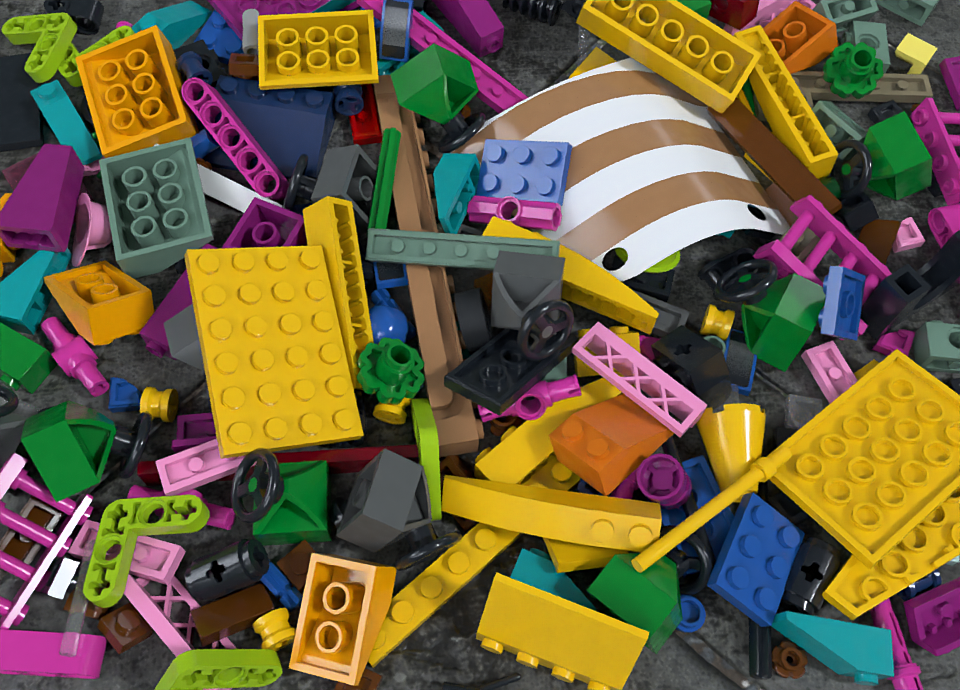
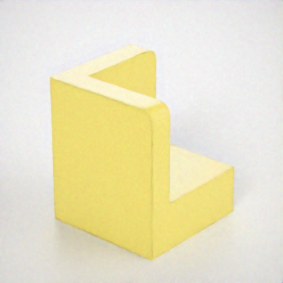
[895,33,938,74]

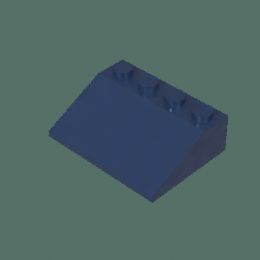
[202,75,337,180]

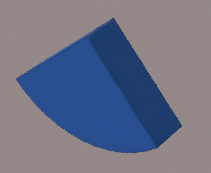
[108,377,142,413]

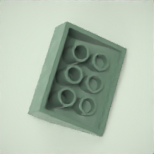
[99,137,214,279]

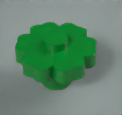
[823,42,884,99]
[356,337,425,405]

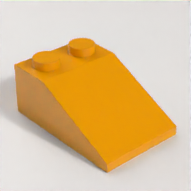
[43,260,154,346]
[289,553,397,686]

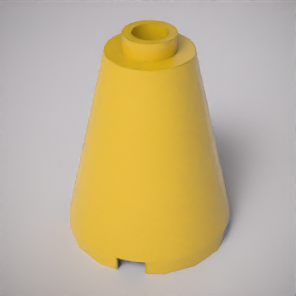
[697,403,766,503]

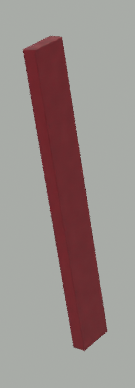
[137,444,419,486]

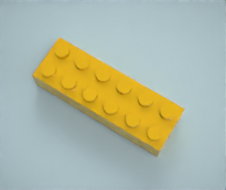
[576,0,762,114]

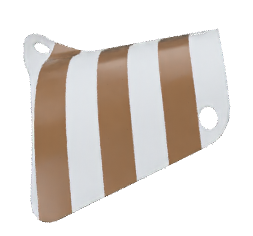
[451,57,790,281]

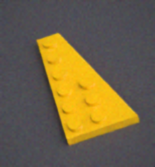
[822,487,960,621]

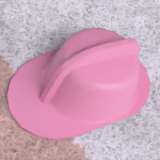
[72,193,112,267]

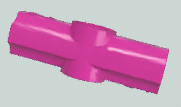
[467,196,562,232]

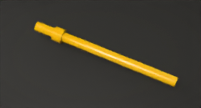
[631,446,792,573]

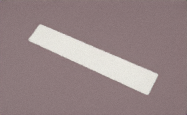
[154,143,282,213]

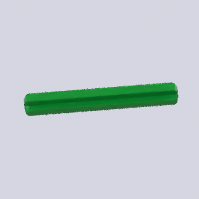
[366,127,401,238]

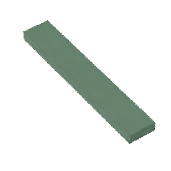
[365,228,560,270]

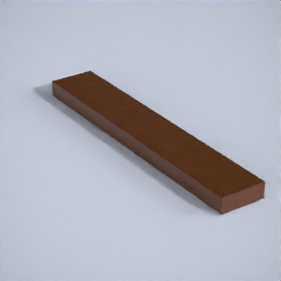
[706,97,842,215]

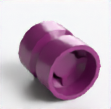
[636,453,692,510]

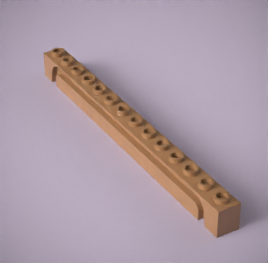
[373,75,484,458]

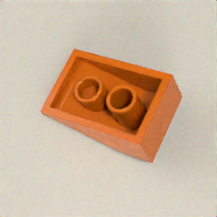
[763,1,838,74]
[549,394,674,496]

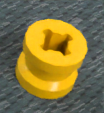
[700,304,735,341]
[140,387,179,422]
[373,397,412,424]
[252,607,296,651]

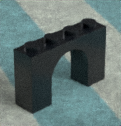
[860,230,960,340]

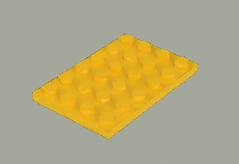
[184,245,364,459]
[766,349,960,570]

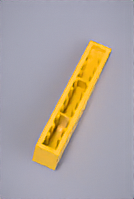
[734,25,839,179]
[302,196,374,390]
[482,216,659,335]
[474,372,634,485]
[441,475,662,553]

